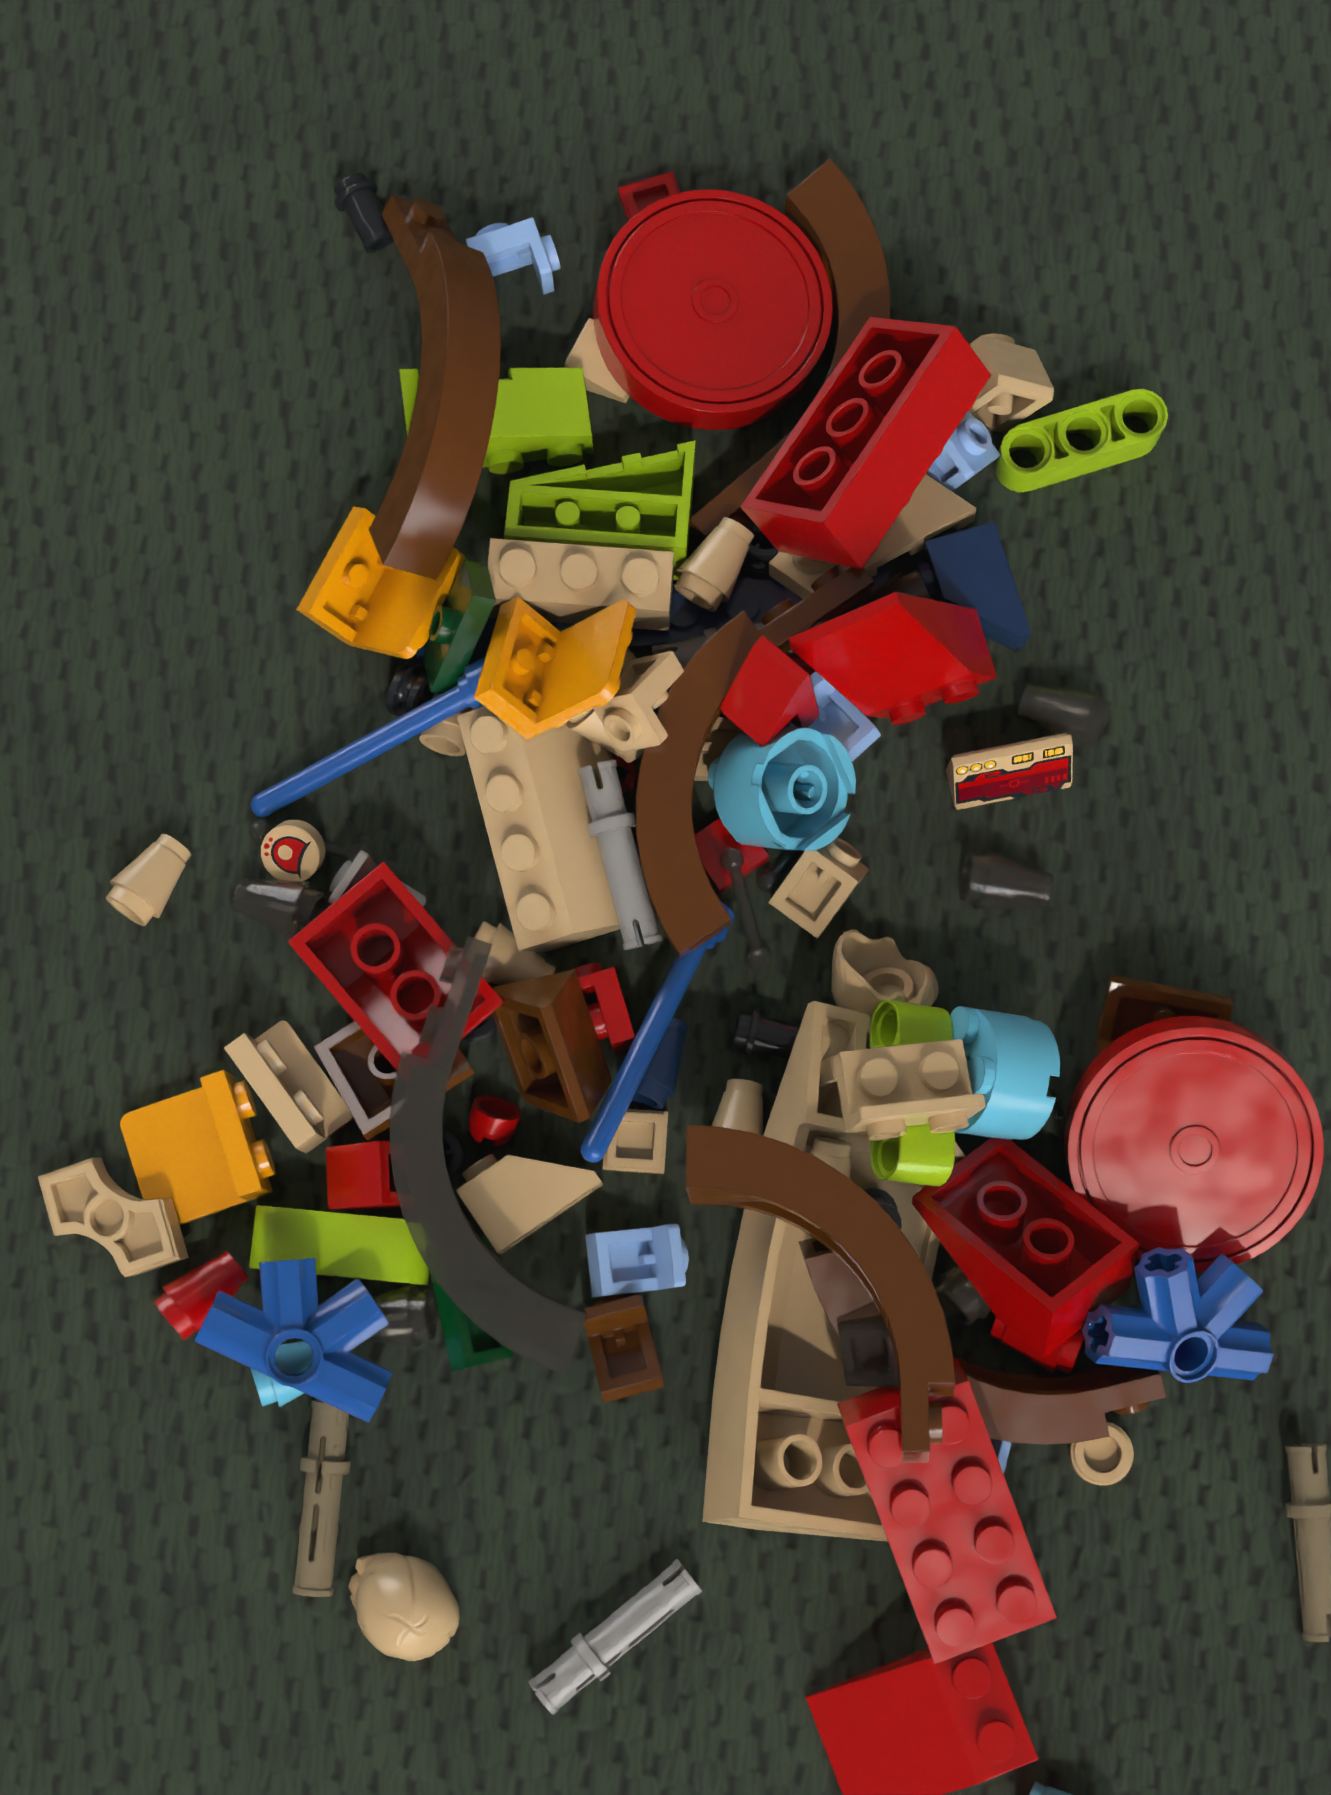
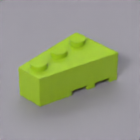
[399,367,594,474]
[504,440,696,580]

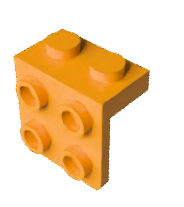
[296,507,466,659]
[474,596,636,740]
[120,1070,275,1225]

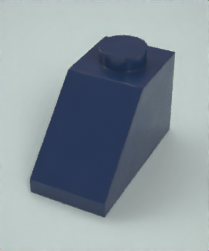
[914,521,1031,651]

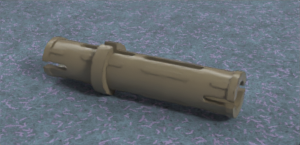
[292,1400,351,1597]
[1285,1443,1331,1642]

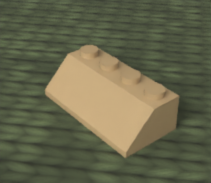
[457,707,656,952]

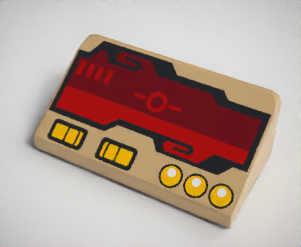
[946,733,1073,810]

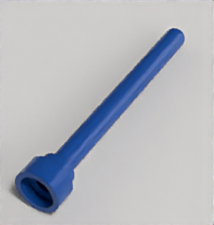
[251,656,487,817]
[581,903,735,1162]

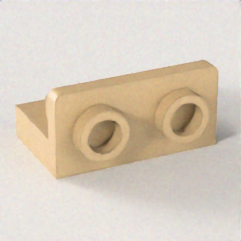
[224,1020,354,1154]
[833,1039,986,1140]

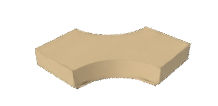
[38,1157,189,1277]

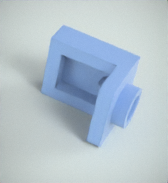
[466,217,561,295]
[926,411,1001,492]
[788,671,881,762]
[585,1224,689,1298]

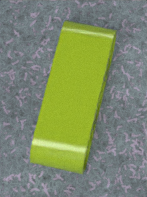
[994,389,1168,492]
[870,1000,955,1187]
[249,1206,435,1285]

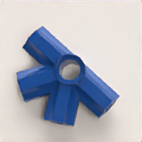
[1082,1247,1274,1383]
[194,1258,393,1423]

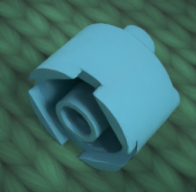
[708,726,856,851]
[950,1006,1060,1140]

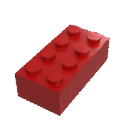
[741,317,991,569]
[837,1358,1057,1664]

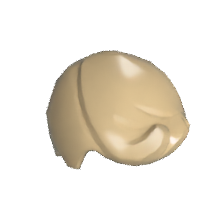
[832,930,939,1019]
[348,1553,460,1661]

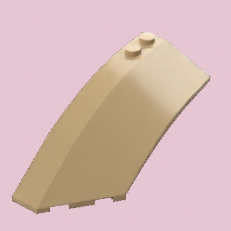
[702,1001,966,1542]

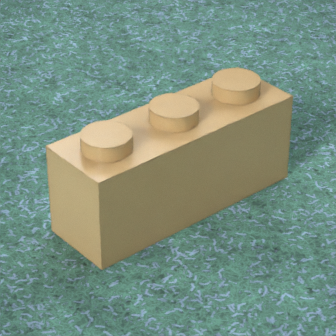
[488,538,674,631]

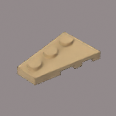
[769,474,976,599]

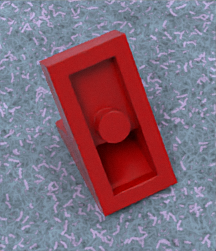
[721,635,820,746]

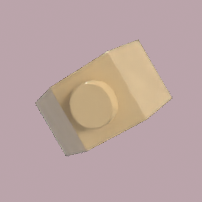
[969,333,1054,433]
[456,1154,603,1255]

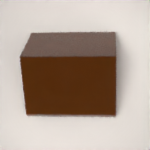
[492,969,612,1123]
[314,1021,475,1141]

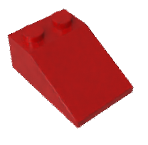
[788,592,997,725]
[288,861,504,1084]
[912,1137,1140,1358]
[805,1643,1039,1795]

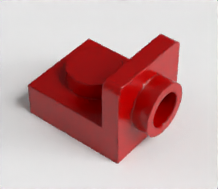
[572,963,635,1052]

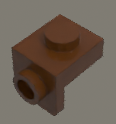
[581,1295,664,1403]

